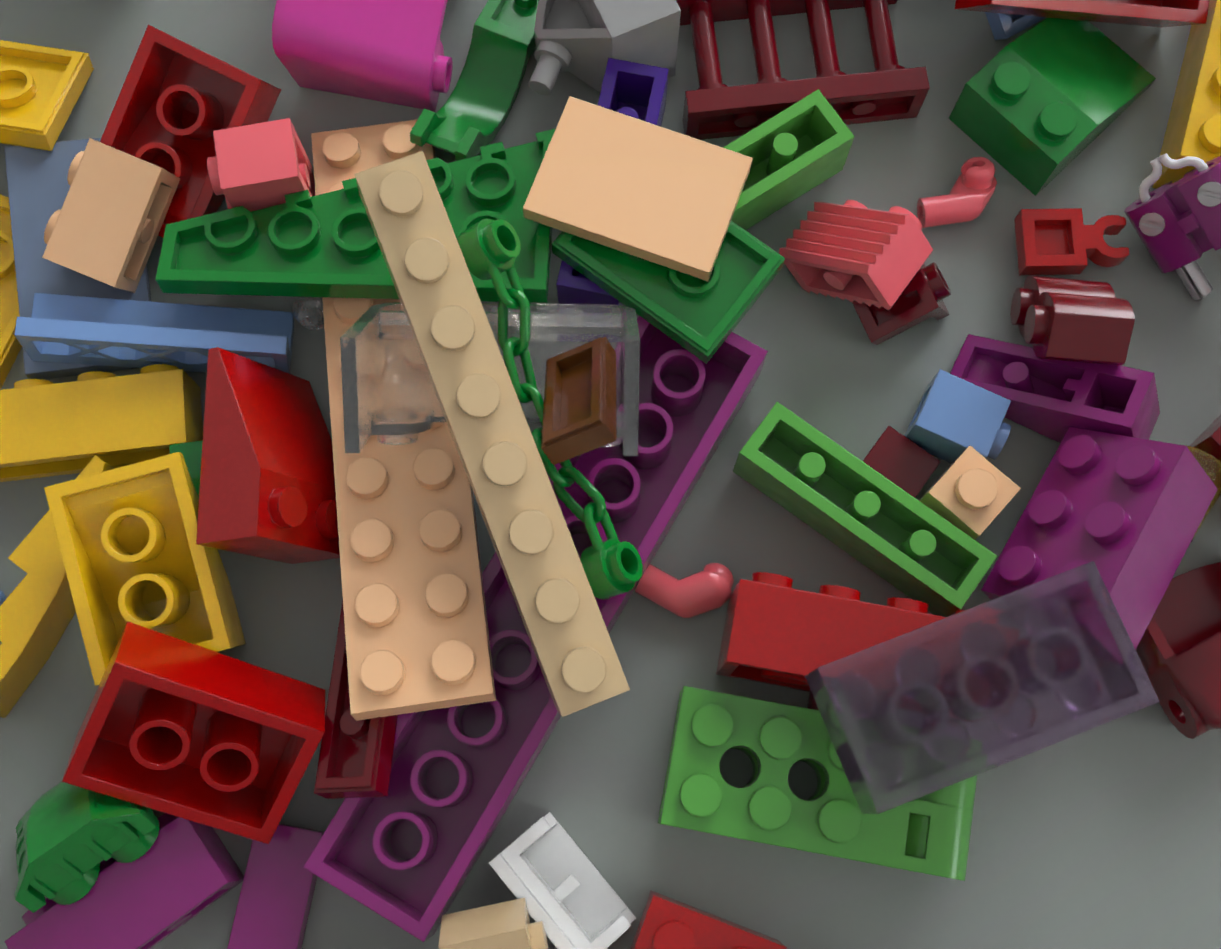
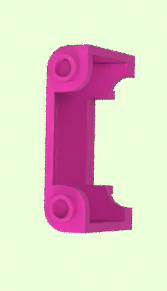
[272,0,453,111]

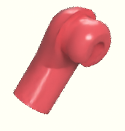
[917,157,997,228]

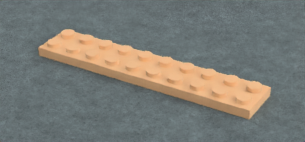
[311,119,496,721]

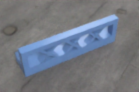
[14,293,294,374]

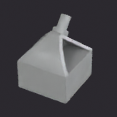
[528,0,681,96]

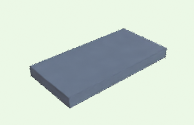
[4,138,152,379]

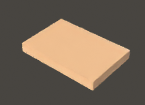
[523,96,753,281]

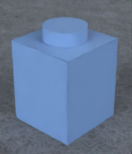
[905,369,1011,464]

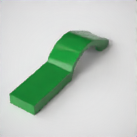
[410,0,539,161]

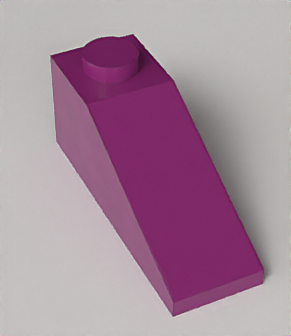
[950,334,1160,443]

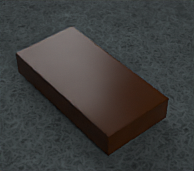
[541,336,617,465]

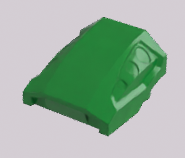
[14,782,160,913]

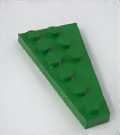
[155,128,556,303]

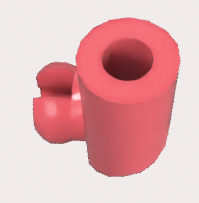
[635,563,734,618]

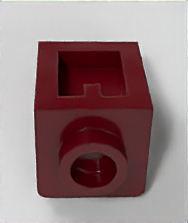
[852,262,951,345]

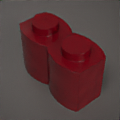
[1010,276,1135,365]

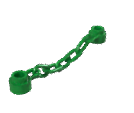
[458,219,643,600]

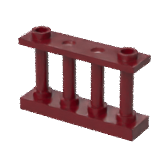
[676,0,930,140]

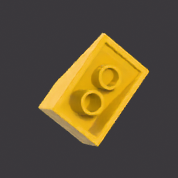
[44,452,246,686]

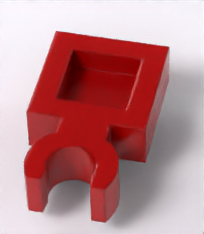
[1014,208,1130,275]

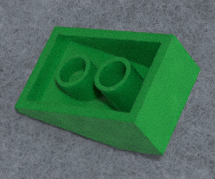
[949,18,1156,196]

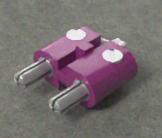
[1124,153,1221,300]

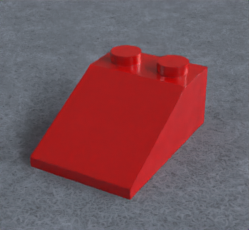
[100,25,281,238]
[196,347,340,564]

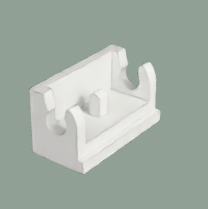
[489,812,636,949]

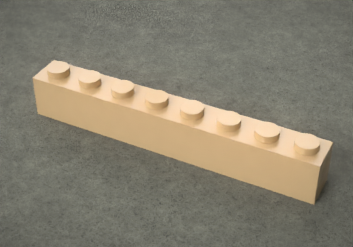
[355,151,630,717]

